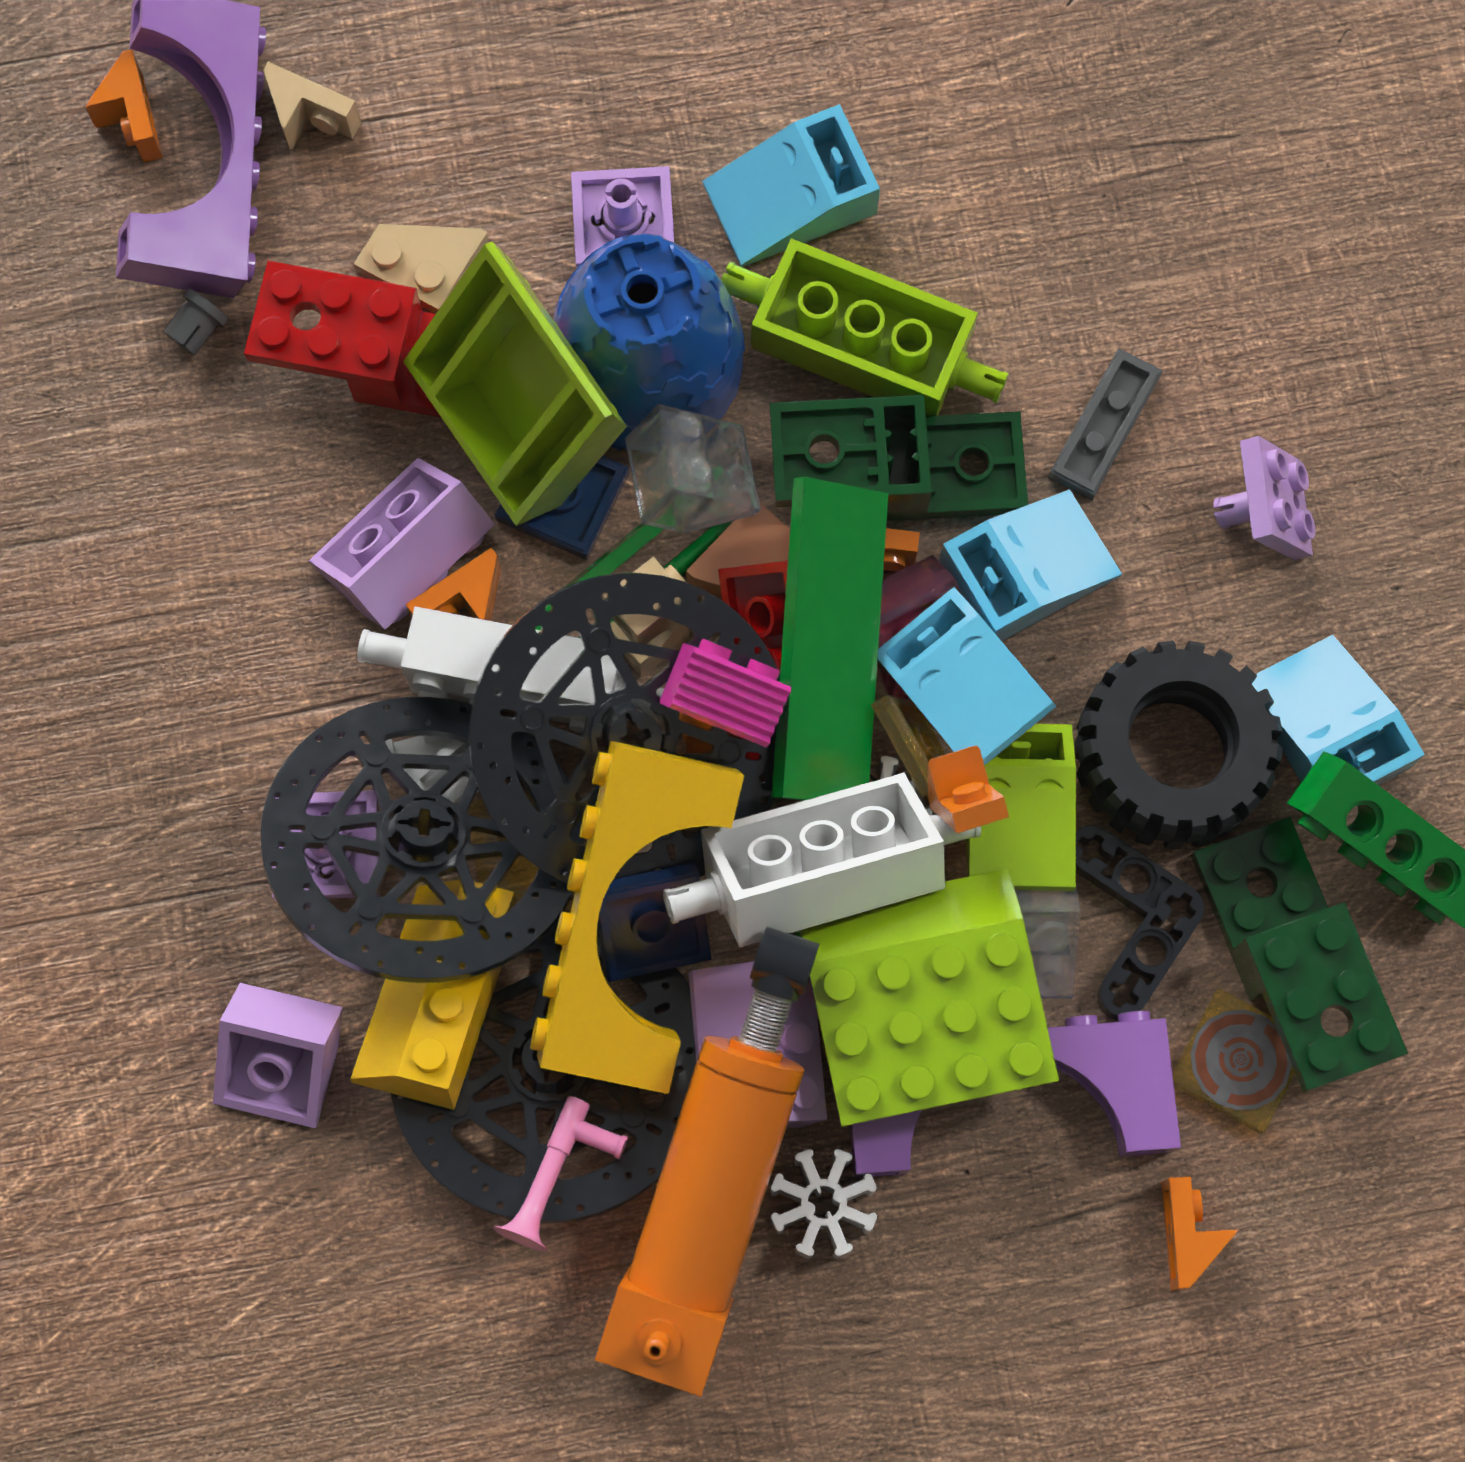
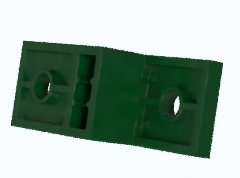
[769,395,1028,521]
[1190,817,1408,1093]

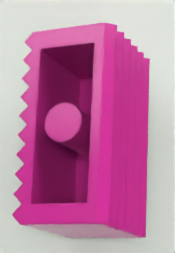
[659,638,791,747]

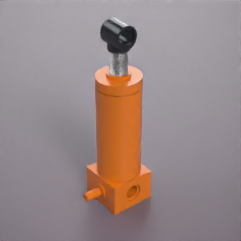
[595,926,820,1397]

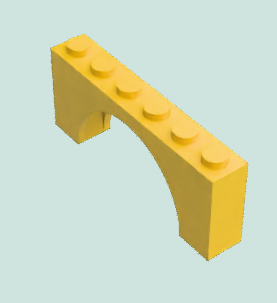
[530,741,744,1094]

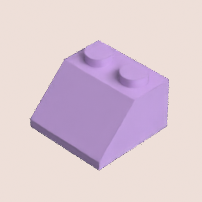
[213,983,343,1128]

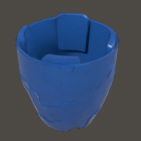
[553,234,746,454]

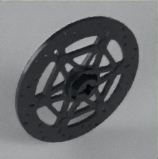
[469,573,780,883]
[261,697,584,983]
[391,911,696,1224]

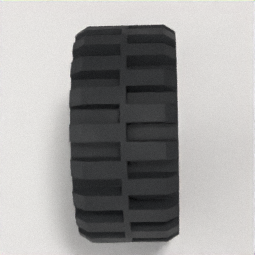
[1074,640,1283,849]

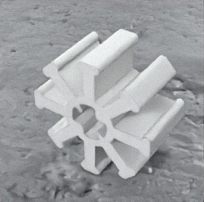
[770,1149,877,1259]

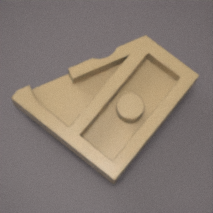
[354,224,489,314]

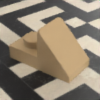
[263,62,361,150]

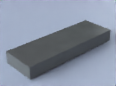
[1048,348,1163,501]

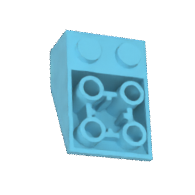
[703,104,880,267]
[938,490,1122,641]
[878,587,1057,765]
[1252,635,1425,785]

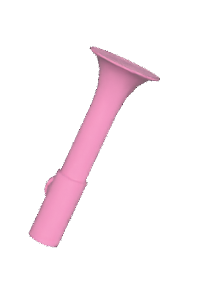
[493,1096,628,1252]

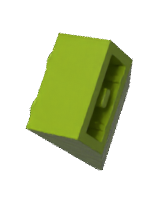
[965,724,1076,891]

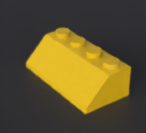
[350,879,516,1110]

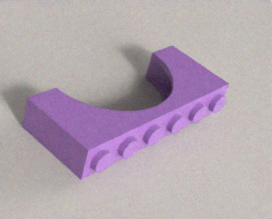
[116,0,266,298]
[849,1011,1181,1178]

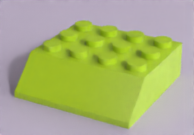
[403,242,627,526]
[801,868,1059,1126]

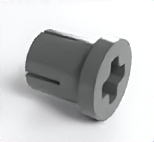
[163,288,229,356]

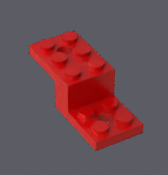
[244,260,441,418]

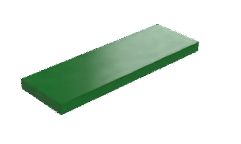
[772,477,888,801]

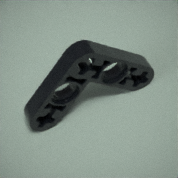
[1076,826,1204,1020]

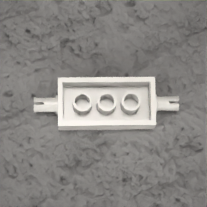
[357,606,665,734]
[663,773,981,947]

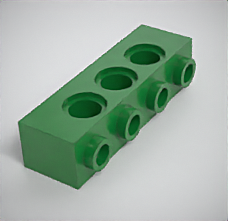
[1287,751,1465,928]

